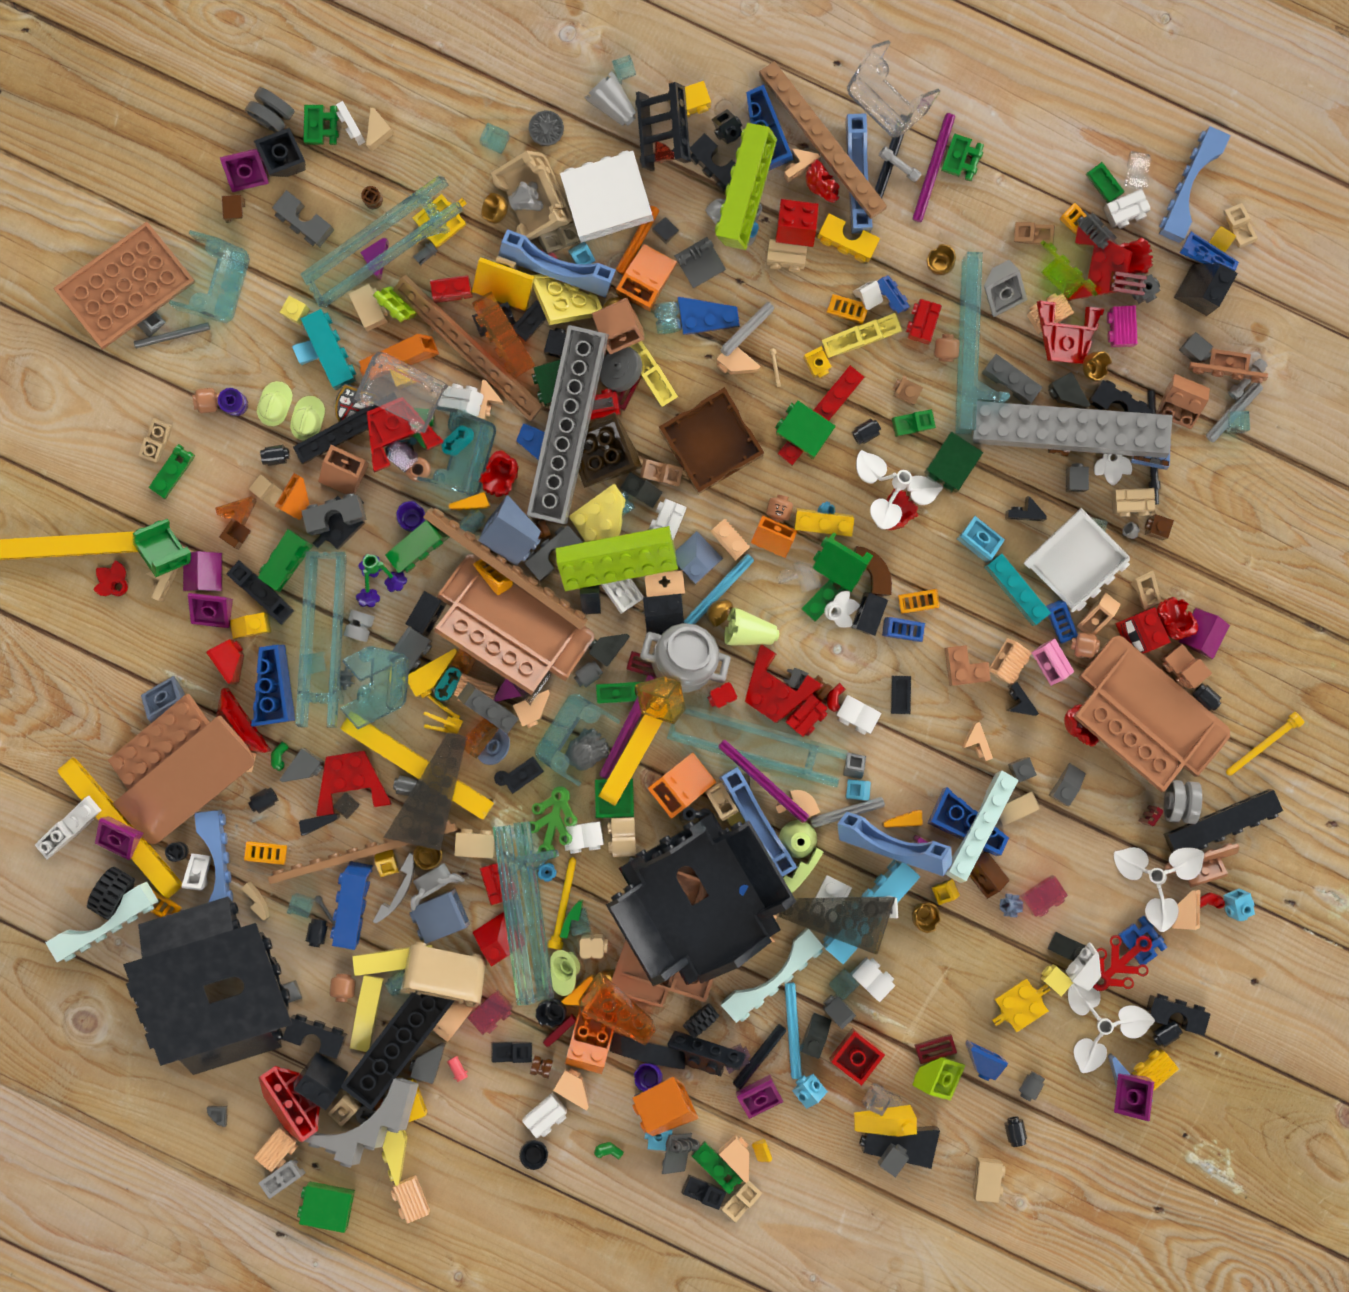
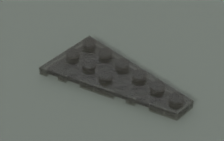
[384,732,467,850]
[778,897,895,954]

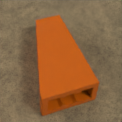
[359,334,439,380]

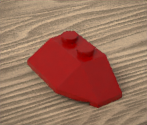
[216,688,272,753]
[258,1066,320,1143]

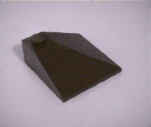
[579,412,642,488]

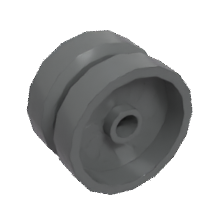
[244,87,295,133]

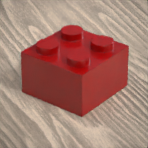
[775,199,819,247]
[829,1027,885,1086]

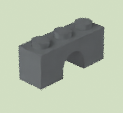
[272,190,334,247]
[982,354,1043,405]
[301,494,367,536]
[525,526,583,581]
[457,682,519,734]

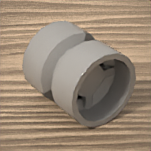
[343,610,375,642]

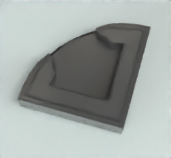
[207,1106,227,1127]

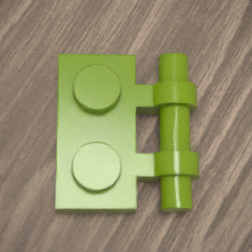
[373,286,417,323]

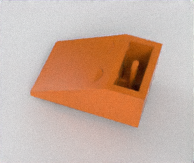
[616,244,677,312]
[648,752,716,819]
[565,1006,618,1074]

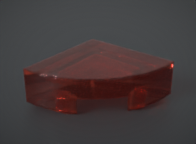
[655,142,675,162]

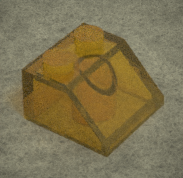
[635,677,686,724]

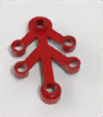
[1093,935,1152,991]

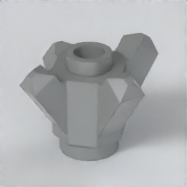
[509,181,543,211]

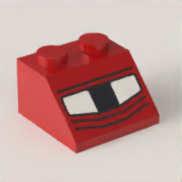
[1115,607,1171,654]

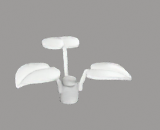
[856,450,943,529]
[1114,847,1205,932]
[1068,983,1155,1073]

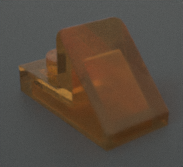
[215,496,257,525]
[451,649,477,675]

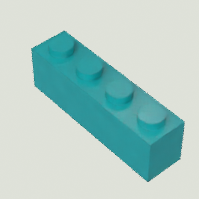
[300,309,357,390]
[984,554,1051,626]

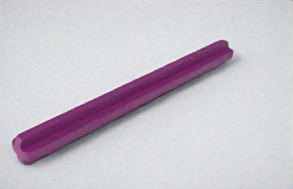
[912,113,955,222]
[600,674,658,779]
[718,740,809,823]

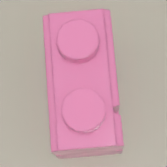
[1031,639,1074,686]

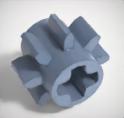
[1000,894,1023,918]

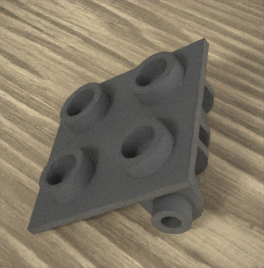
[1077,211,1118,249]
[674,237,726,288]
[662,1133,700,1174]

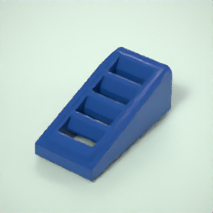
[1046,600,1078,644]
[882,617,925,642]

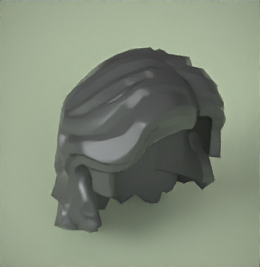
[565,728,610,771]

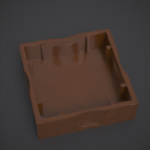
[659,387,764,495]

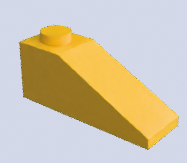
[405,648,459,698]
[854,1105,917,1137]

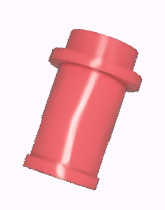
[447,1056,468,1082]

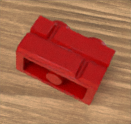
[430,275,473,303]
[905,299,942,345]
[707,682,738,708]
[785,694,828,737]
[479,861,516,905]

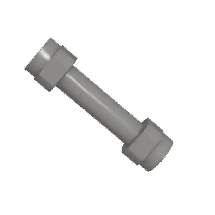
[879,146,921,183]
[1228,358,1268,400]

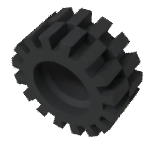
[683,1003,720,1038]

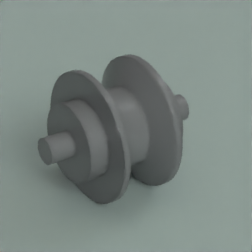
[335,667,356,690]

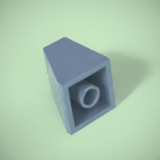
[478,495,541,566]
[410,888,470,944]

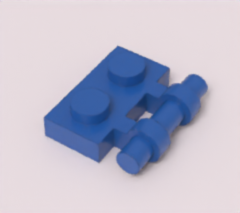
[877,276,910,313]
[1118,916,1167,964]

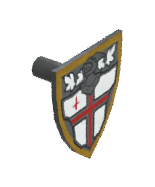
[335,384,377,422]

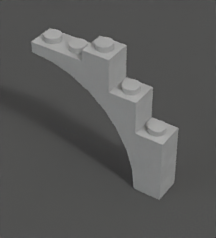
[305,1078,419,1168]

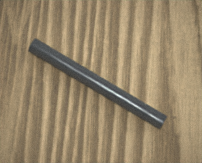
[134,322,210,349]

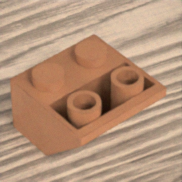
[592,298,645,355]
[1156,374,1210,429]
[318,445,369,495]

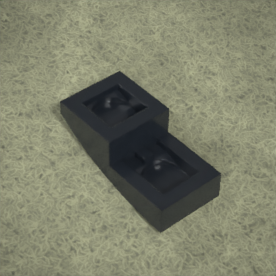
[491,1042,532,1063]
[681,1175,727,1210]

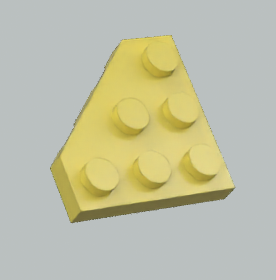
[532,274,602,325]
[569,484,626,542]

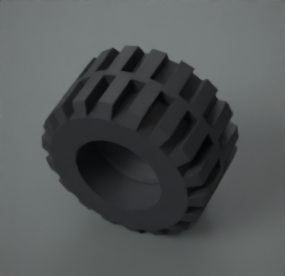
[87,866,135,920]

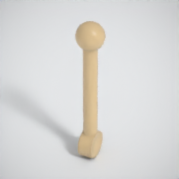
[769,348,781,387]

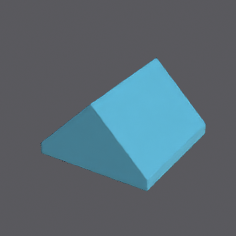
[957,516,1005,563]

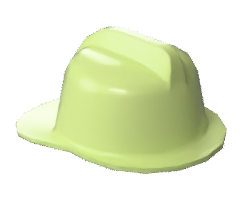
[257,381,293,426]
[290,396,325,441]
[550,950,580,996]

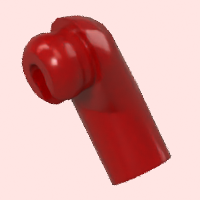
[827,683,846,712]
[1200,892,1225,909]

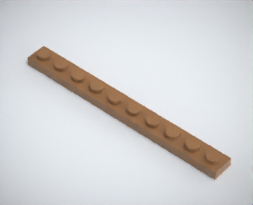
[759,61,887,219]
[393,275,543,421]
[423,507,588,630]
[268,820,458,884]

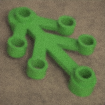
[527,786,577,859]

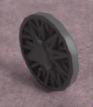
[528,110,564,146]

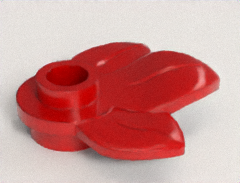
[93,561,128,597]

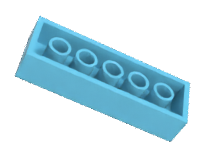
[823,859,921,964]

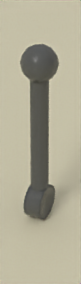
[315,896,336,927]

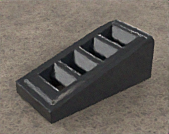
[299,813,340,836]

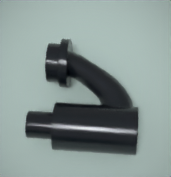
[679,807,711,824]

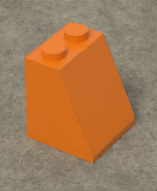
[632,1076,699,1136]

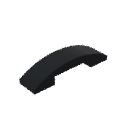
[226,560,294,625]
[610,1032,685,1069]

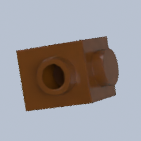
[1144,514,1174,540]

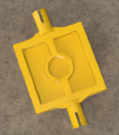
[412,194,467,248]
[992,978,1051,1032]

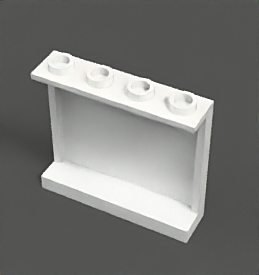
[560,151,654,243]
[1024,508,1130,613]

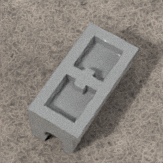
[259,1160,306,1199]

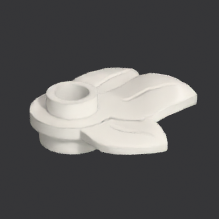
[1094,453,1132,486]
[824,591,860,627]

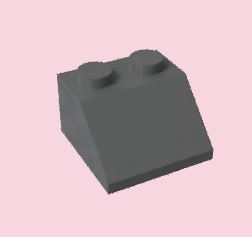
[387,627,432,673]

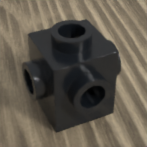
[712,109,742,145]

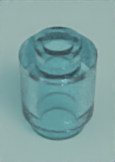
[460,509,486,534]
[385,969,405,996]

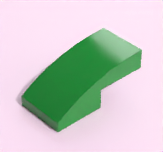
[892,409,936,437]
[560,899,584,938]

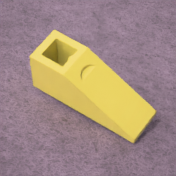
[382,1130,408,1186]

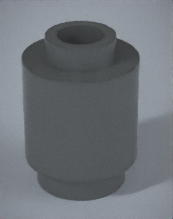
[574,661,603,688]
[393,775,423,797]
[1019,1071,1045,1101]

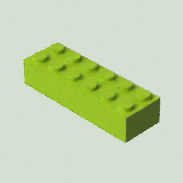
[715,123,777,250]
[556,526,678,591]

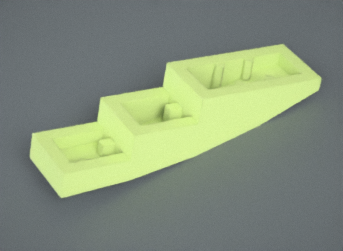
[783,847,824,893]

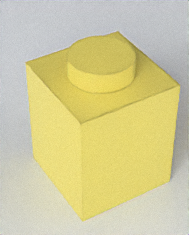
[280,296,310,326]
[1040,964,1073,996]

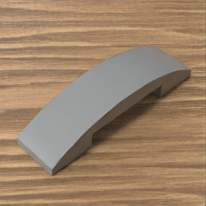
[373,852,416,923]

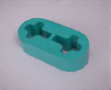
[442,425,474,456]
[434,668,462,701]

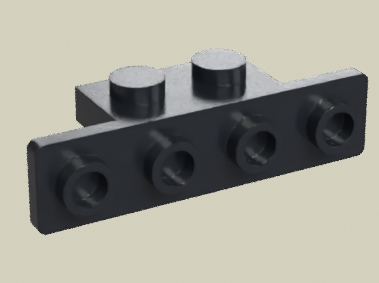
[668,1031,746,1077]

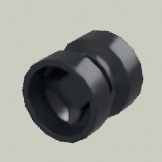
[165,841,189,862]

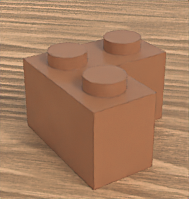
[1160,644,1212,689]
[945,645,991,686]

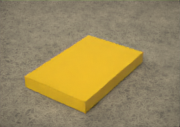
[472,257,535,311]

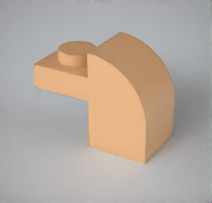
[775,789,820,817]
[433,1001,474,1042]

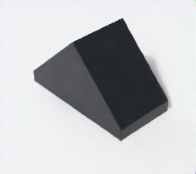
[580,585,601,614]

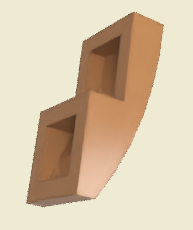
[1014,222,1055,245]
[639,459,683,486]

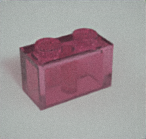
[1020,875,1068,917]
[467,989,513,1035]

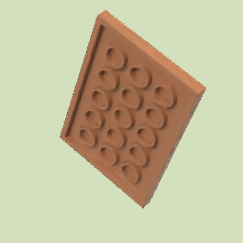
[53,222,195,350]

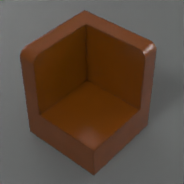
[222,195,245,223]
[219,518,251,550]

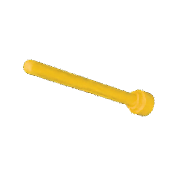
[1226,711,1305,776]
[547,857,576,950]

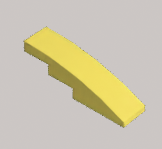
[822,313,903,358]
[629,341,678,407]
[352,944,433,976]
[350,974,384,1052]

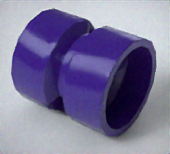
[218,388,248,416]

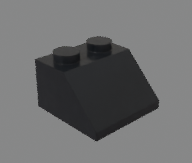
[254,128,306,177]
[643,594,684,635]
[293,1051,348,1110]

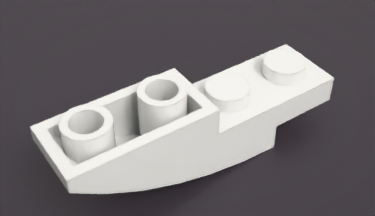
[35,796,102,859]

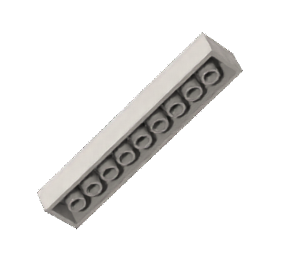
[527,325,609,524]
[973,401,1173,458]

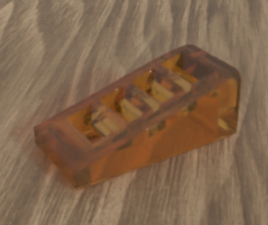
[458,718,499,759]

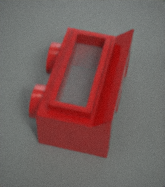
[590,389,621,420]

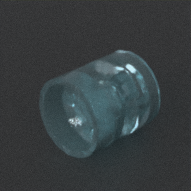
[654,302,681,334]

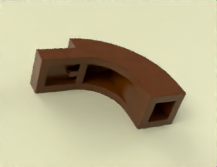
[854,546,892,596]

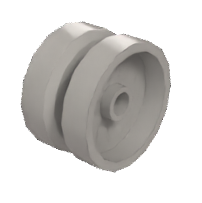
[1164,780,1202,824]

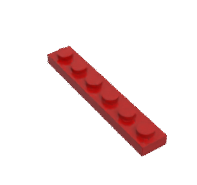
[778,365,865,466]

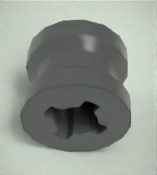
[356,1105,376,1124]

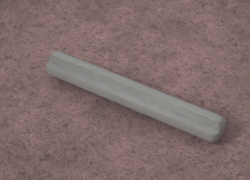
[720,302,774,356]
[1206,383,1263,442]
[810,797,885,828]

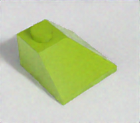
[912,1057,966,1101]

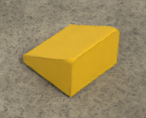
[1209,226,1236,253]
[374,850,399,877]
[931,879,960,905]
[752,1139,772,1162]

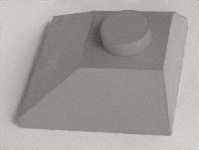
[984,260,1027,317]

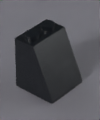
[1174,264,1238,316]

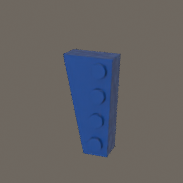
[746,85,794,171]
[251,645,295,727]
[927,787,1009,857]
[330,861,373,950]

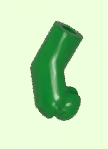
[271,741,289,771]
[594,1142,624,1160]

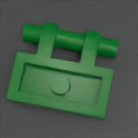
[304,105,339,145]
[941,133,984,181]

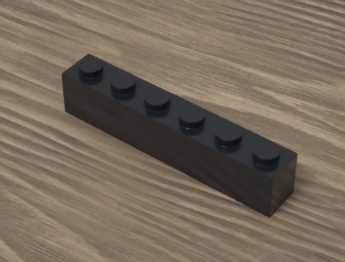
[1163,789,1283,853]

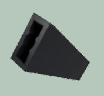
[859,1126,940,1169]

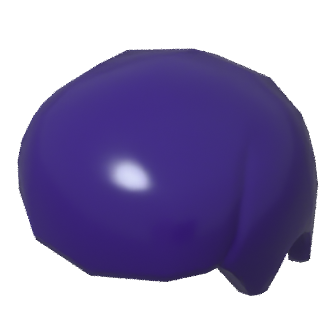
[396,501,426,532]
[634,1063,663,1092]

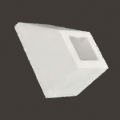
[1066,942,1101,991]

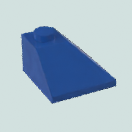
[965,1040,1008,1081]

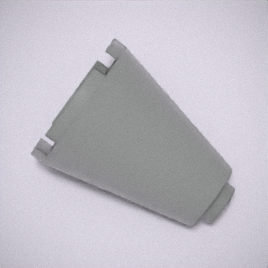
[585,71,636,126]

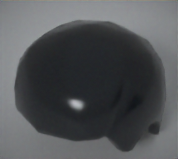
[536,998,567,1028]
[519,1139,548,1170]

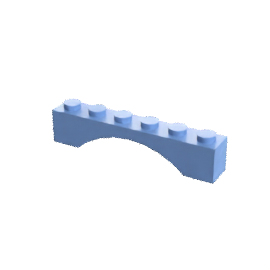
[845,113,873,234]
[1159,126,1231,243]
[498,229,616,298]
[719,767,797,877]
[195,810,233,902]
[837,812,952,876]

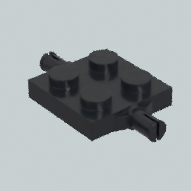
[312,496,365,550]

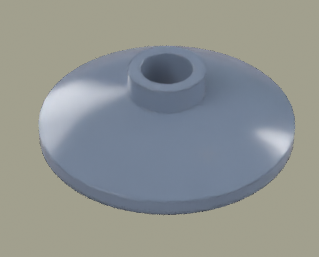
[476,728,510,765]

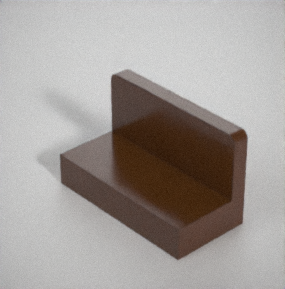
[969,851,1009,899]

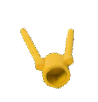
[423,695,463,735]

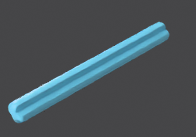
[684,554,754,624]
[785,982,802,1079]

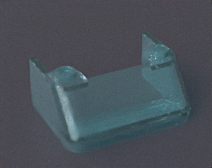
[169,230,250,323]
[417,406,496,496]
[340,646,409,729]
[535,694,621,786]

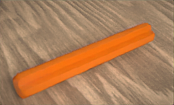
[616,205,659,275]

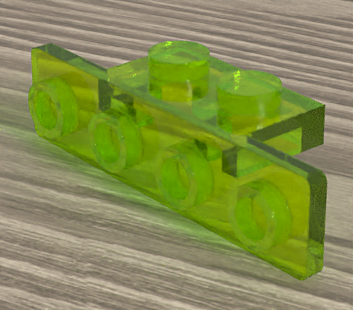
[1040,240,1097,298]

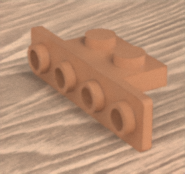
[1189,349,1268,383]
[1164,843,1240,888]

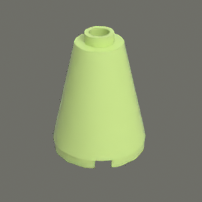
[724,607,779,646]
[779,820,817,859]

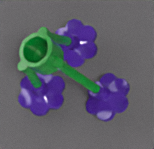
[356,554,407,607]

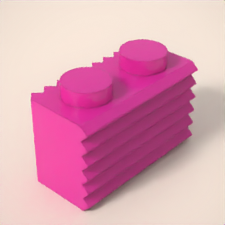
[1107,305,1138,347]

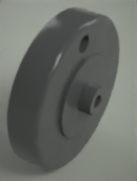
[600,347,642,392]

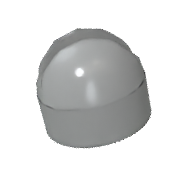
[1122,522,1140,539]

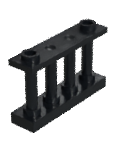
[635,82,691,171]

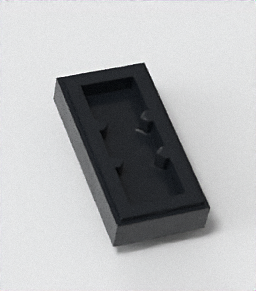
[891,676,911,714]

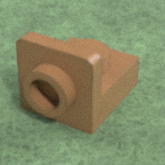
[893,376,923,405]

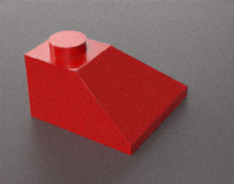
[206,639,244,684]
[473,911,525,967]

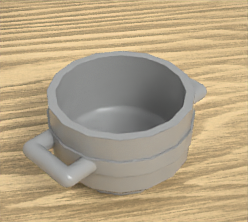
[640,623,731,693]

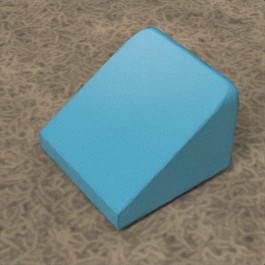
[568,242,596,264]
[292,340,319,365]
[846,779,871,800]

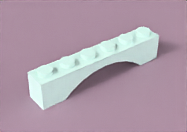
[945,771,1018,883]
[45,882,159,962]
[720,927,824,1023]

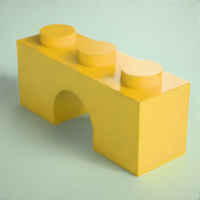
[818,214,880,263]
[794,508,855,537]

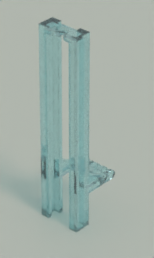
[300,176,464,307]
[955,252,1010,435]
[295,551,347,728]
[667,702,848,788]
[493,821,559,1005]

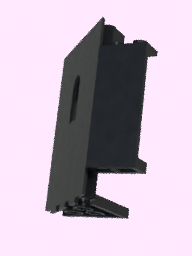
[606,813,797,986]
[123,896,292,1075]

